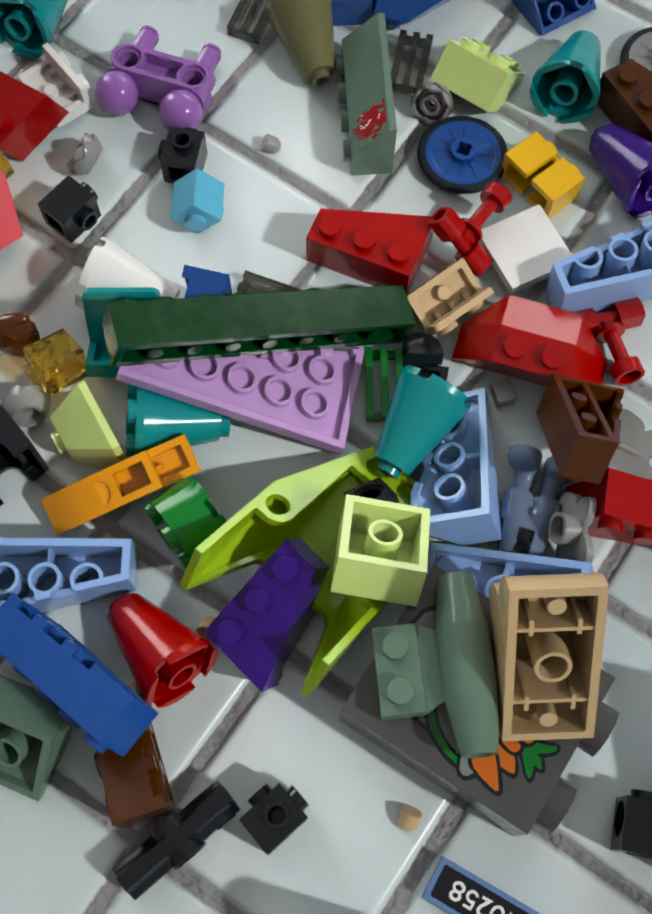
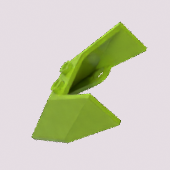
[180,446,416,698]

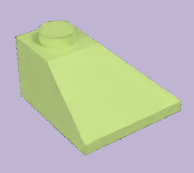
[50,380,126,470]

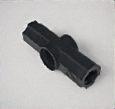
[112,780,241,900]

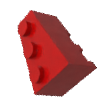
[0,71,69,162]
[306,208,434,295]
[566,467,652,547]

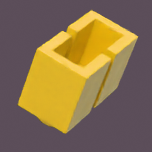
[502,131,585,219]

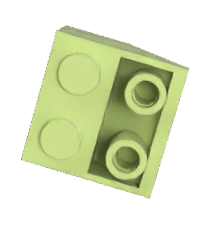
[430,37,526,112]

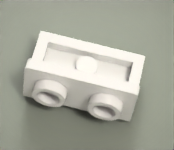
[17,42,93,129]

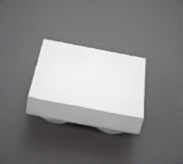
[479,204,572,295]

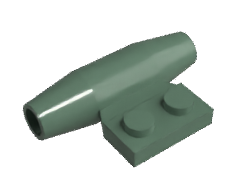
[372,572,499,759]

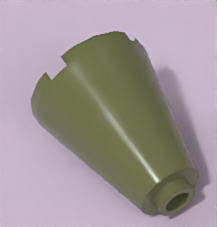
[266,0,336,86]

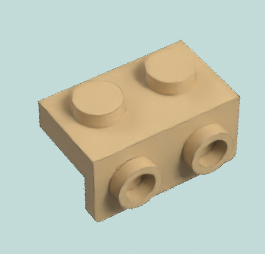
[407,258,494,337]

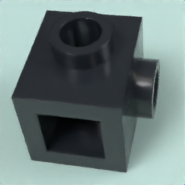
[158,126,208,184]
[37,175,101,243]
[239,783,309,855]

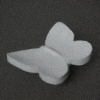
[608,409,652,480]
[548,492,597,563]

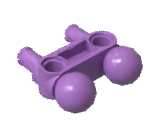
[94,25,221,130]

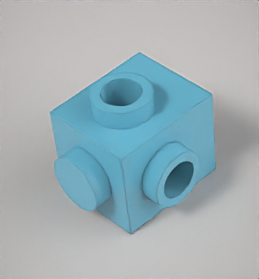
[170,168,225,233]

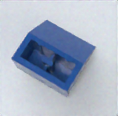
[512,0,597,36]

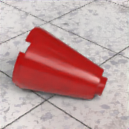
[107,593,217,708]

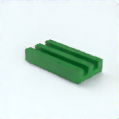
[365,347,403,422]

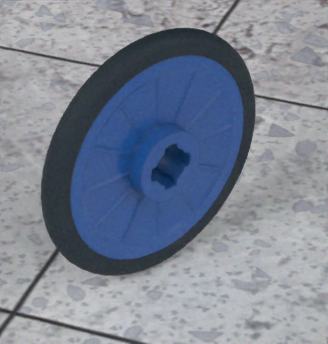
[417,116,508,194]

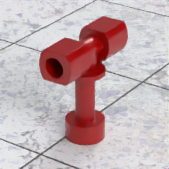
[428,181,512,276]
[574,297,646,386]

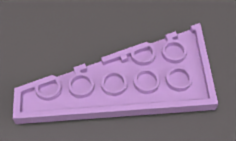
[115,348,365,454]

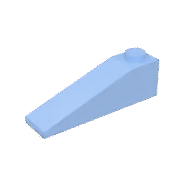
[410,388,502,546]
[426,542,594,598]

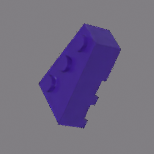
[204,539,330,692]

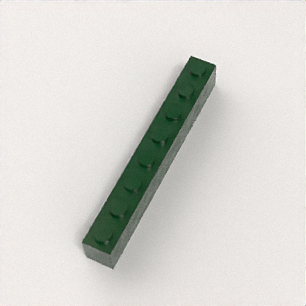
[102,284,416,367]

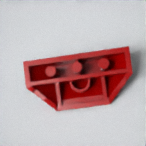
[451,295,607,387]

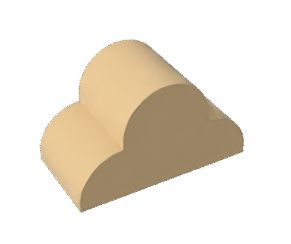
[489,572,609,742]

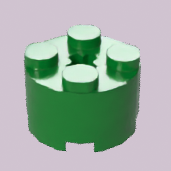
[142,475,227,569]

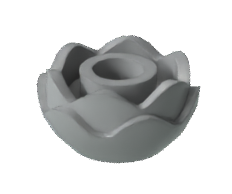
[411,82,453,125]
[67,133,103,175]
[2,385,51,427]

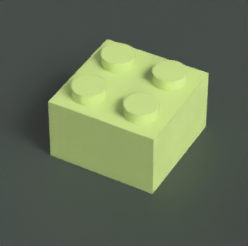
[330,494,430,607]

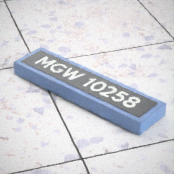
[421,856,540,914]

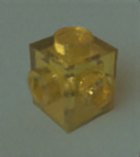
[23,328,87,397]

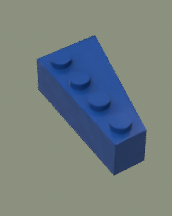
[0,592,159,757]

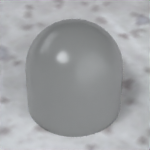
[261,134,281,154]

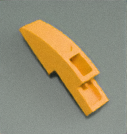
[40,434,202,536]

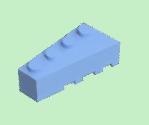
[545,218,652,312]
[0,537,139,612]

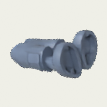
[497,444,572,556]

